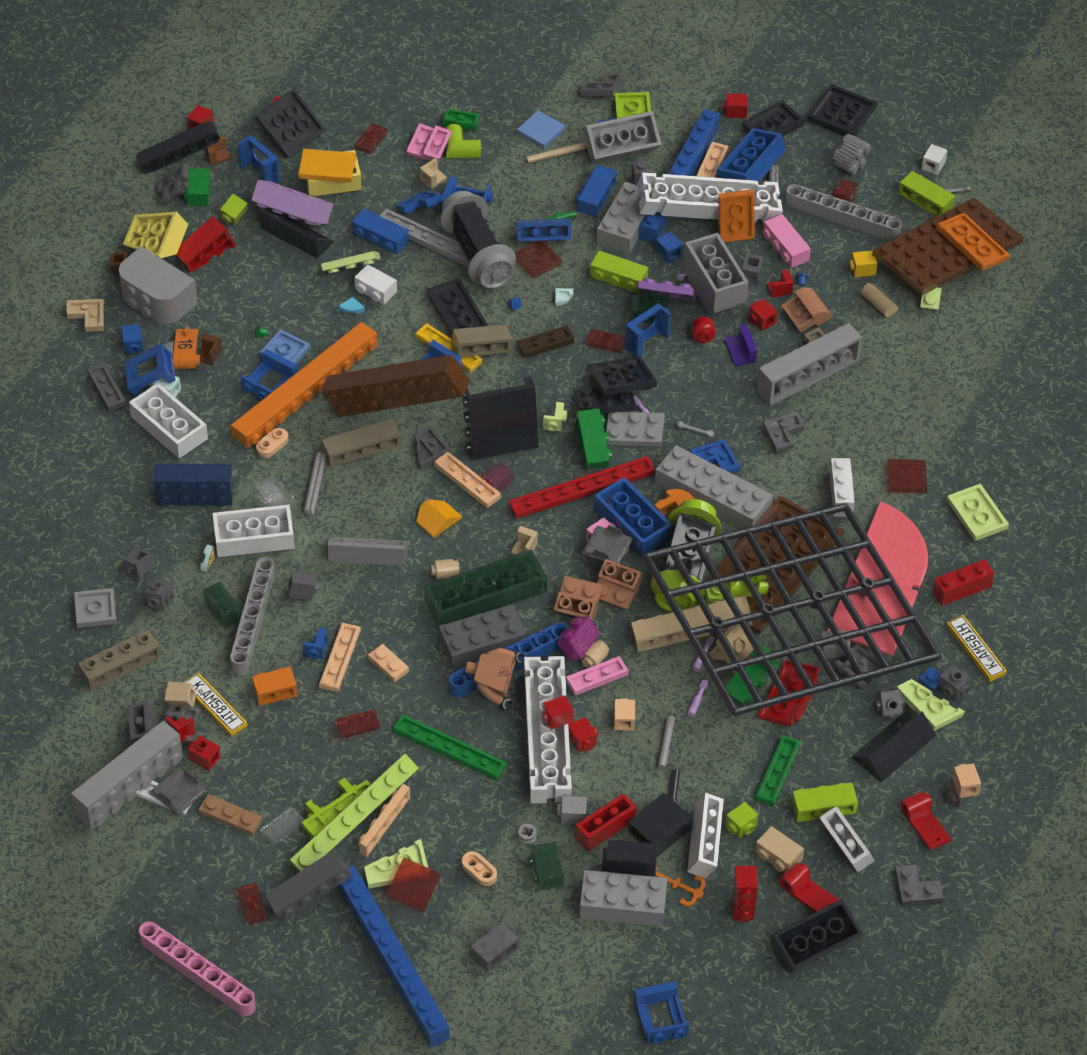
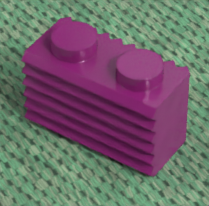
[557,616,601,661]

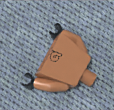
[466,648,525,711]

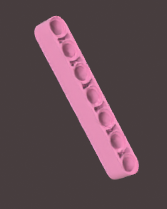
[139,922,256,1016]

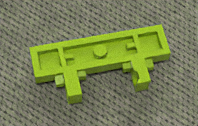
[301,778,371,839]

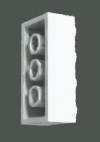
[129,383,208,459]
[213,504,295,557]

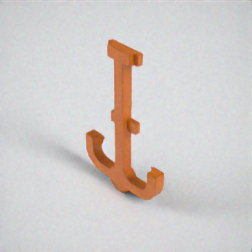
[655,867,706,907]

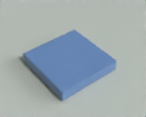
[517,110,566,149]
[259,329,311,364]

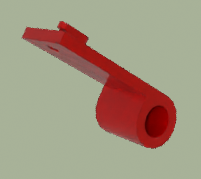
[900,791,952,850]
[778,863,839,912]

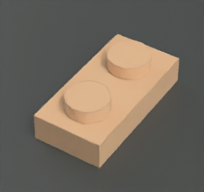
[368,644,409,682]

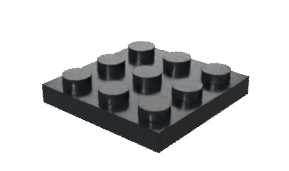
[808,84,878,137]
[254,88,326,159]
[587,356,657,396]

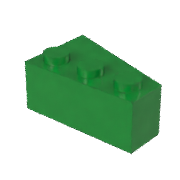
[574,408,612,470]
[726,644,778,706]

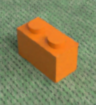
[252,667,297,706]

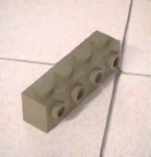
[78,629,161,690]

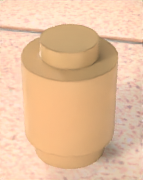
[430,559,460,580]
[581,640,609,668]

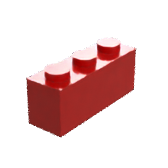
[932,559,995,606]
[575,793,637,852]
[732,866,758,922]

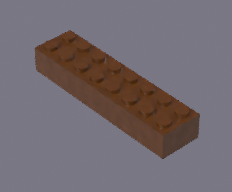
[321,355,470,417]

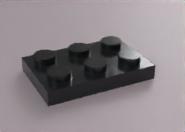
[742,100,805,136]
[576,387,636,413]

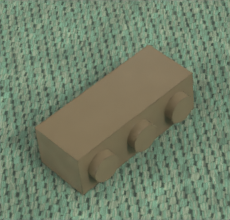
[451,325,512,357]

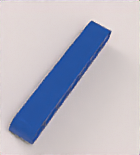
[449,623,568,698]

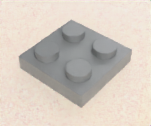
[74,588,117,628]

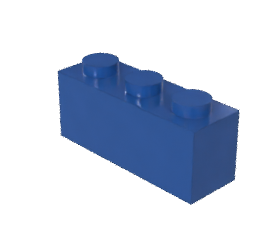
[575,165,617,217]
[352,209,409,254]
[516,218,572,241]

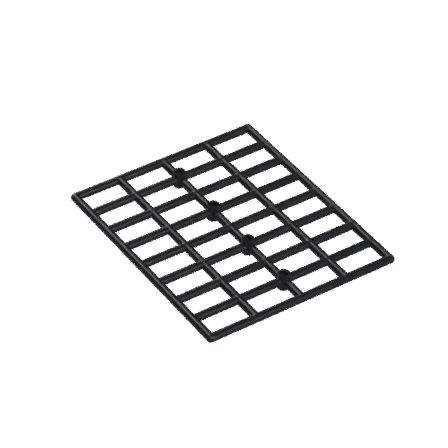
[642,503,941,716]

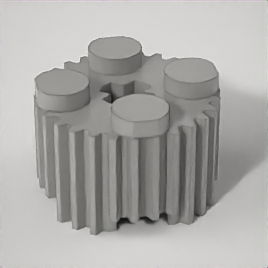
[833,134,871,175]

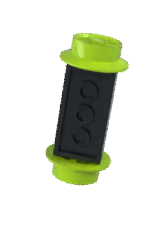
[651,499,721,613]

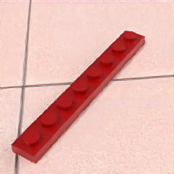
[509,456,656,519]

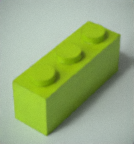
[898,171,955,216]
[590,251,649,293]
[791,783,858,822]

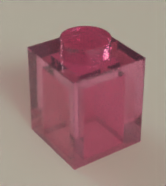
[483,462,513,493]

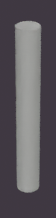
[658,716,675,769]

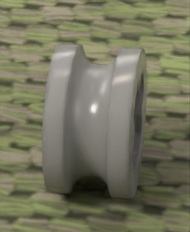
[518,824,537,844]

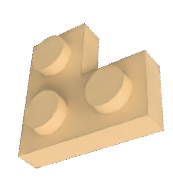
[67,299,104,332]

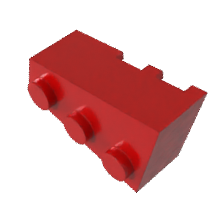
[175,217,236,272]

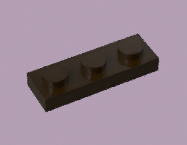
[517,325,575,358]

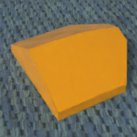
[416,499,462,538]

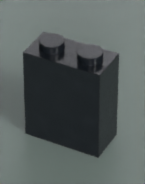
[628,793,692,857]
[602,839,658,877]

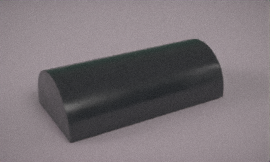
[770,899,864,973]

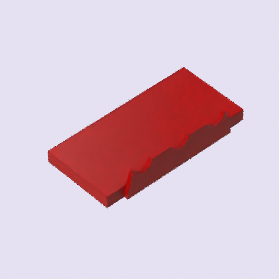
[758,660,820,727]

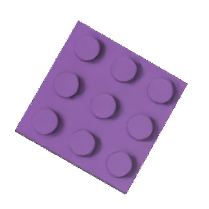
[638,278,696,301]

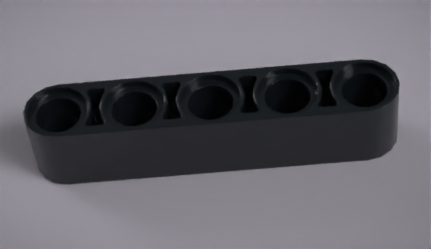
[136,121,220,174]

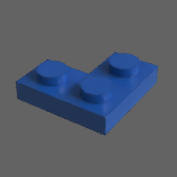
[395,190,443,214]
[690,439,740,473]

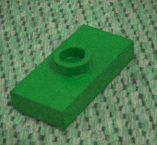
[442,108,480,131]

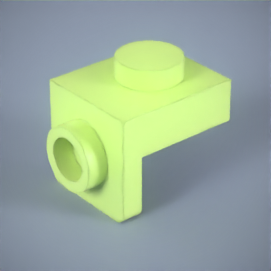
[920,287,942,311]
[543,402,567,431]

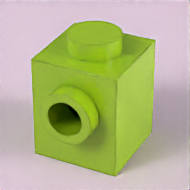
[220,194,248,225]
[725,802,759,839]

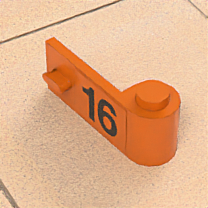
[173,327,200,370]

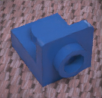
[303,628,328,659]

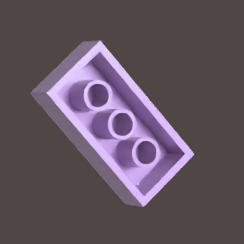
[252,180,334,226]

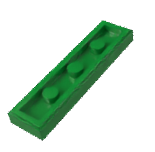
[755,735,801,807]

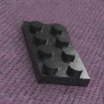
[426,278,489,336]

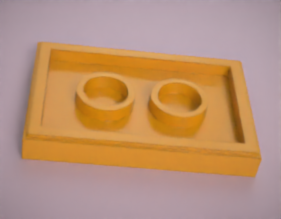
[299,149,356,183]

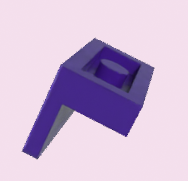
[725,324,757,366]

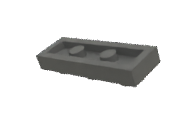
[87,363,126,412]

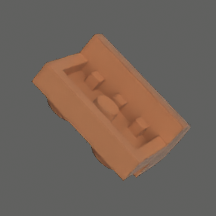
[781,287,833,333]
[597,559,642,611]
[554,576,603,621]

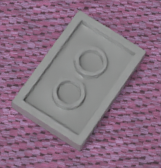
[606,412,665,447]

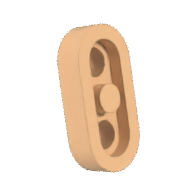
[256,428,288,458]
[462,851,497,886]

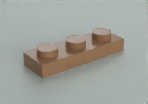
[198,794,263,836]

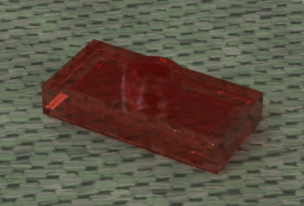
[355,123,387,155]
[587,329,625,354]
[335,709,380,739]
[236,882,269,925]

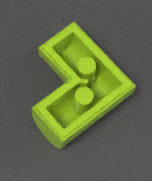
[445,124,481,158]

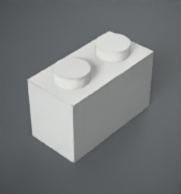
[355,264,397,305]

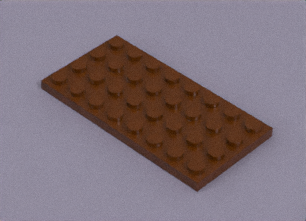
[872,198,1024,296]
[704,496,844,635]

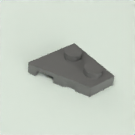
[415,426,451,470]

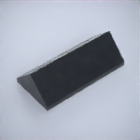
[259,208,334,259]
[852,711,936,783]

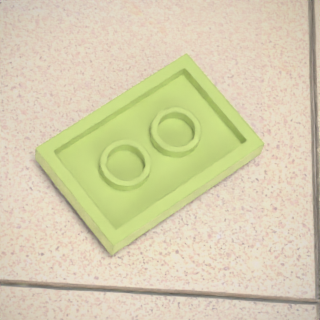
[947,484,1009,541]

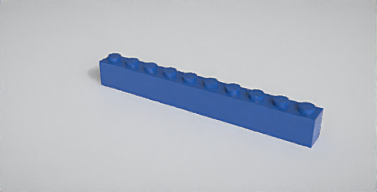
[639,109,721,244]
[336,865,450,1048]

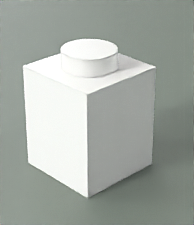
[922,144,947,175]

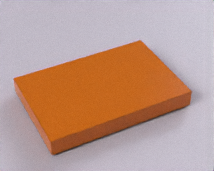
[718,189,755,243]

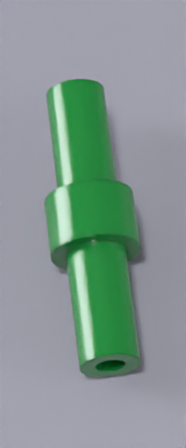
[541,210,577,219]

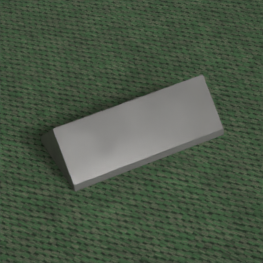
[328,537,408,566]

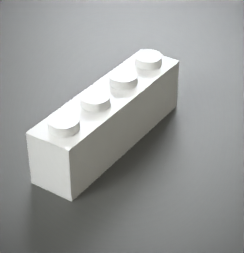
[687,793,724,879]

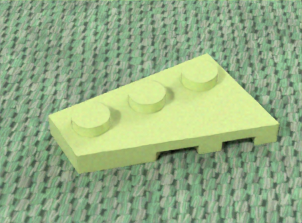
[321,251,381,274]
[897,679,965,731]
[364,839,430,889]

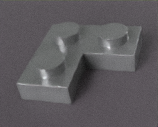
[580,73,623,98]
[763,412,805,453]
[895,865,943,905]

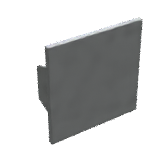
[582,525,633,564]
[149,768,207,815]

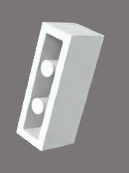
[829,458,855,517]
[820,806,874,872]

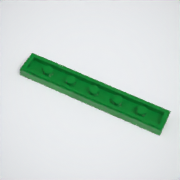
[392,714,507,781]

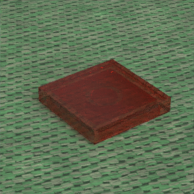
[514,241,563,279]
[887,459,927,493]
[386,857,441,912]

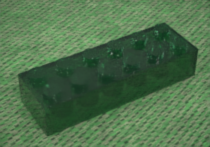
[424,549,547,627]

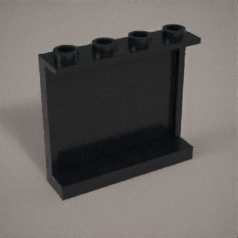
[462,376,539,460]

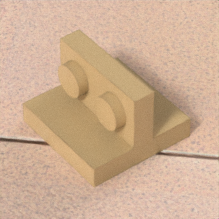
[709,624,753,673]

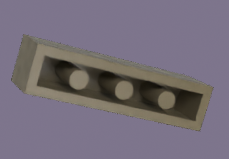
[322,418,401,467]

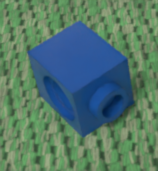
[655,232,683,264]
[121,324,143,354]

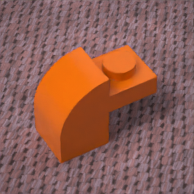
[654,489,695,517]

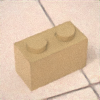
[755,826,804,873]

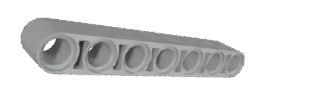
[785,184,902,240]
[230,557,275,675]

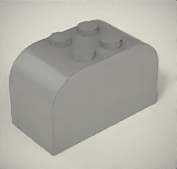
[684,233,749,315]
[119,246,197,324]

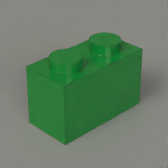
[183,168,211,206]

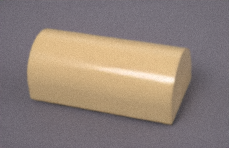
[861,283,899,317]

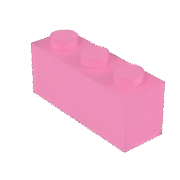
[762,214,811,268]

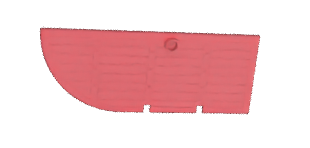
[827,501,928,656]

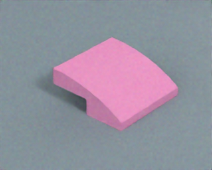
[406,123,452,161]

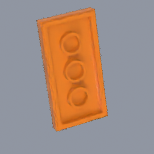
[936,213,1010,271]

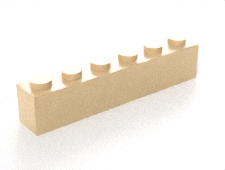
[631,595,752,652]

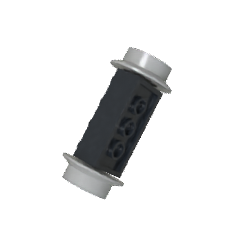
[440,191,516,288]

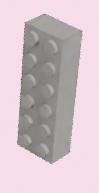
[757,323,862,406]
[655,445,773,529]
[71,721,183,830]

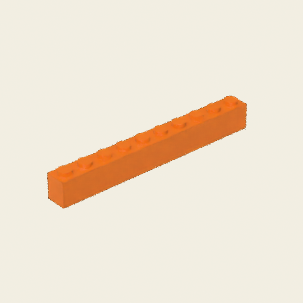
[231,322,378,448]

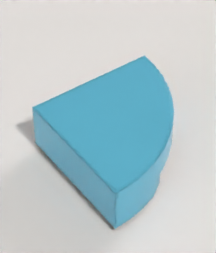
[339,297,365,314]

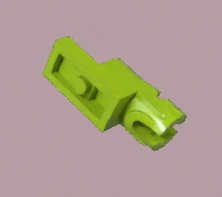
[704,575,769,603]

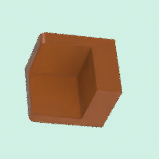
[205,137,230,165]

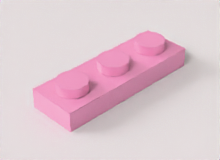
[566,656,629,696]

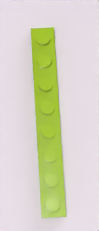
[289,754,419,872]

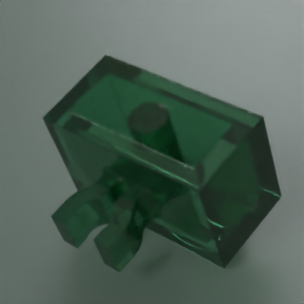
[631,292,668,324]

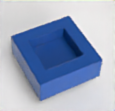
[918,666,941,693]

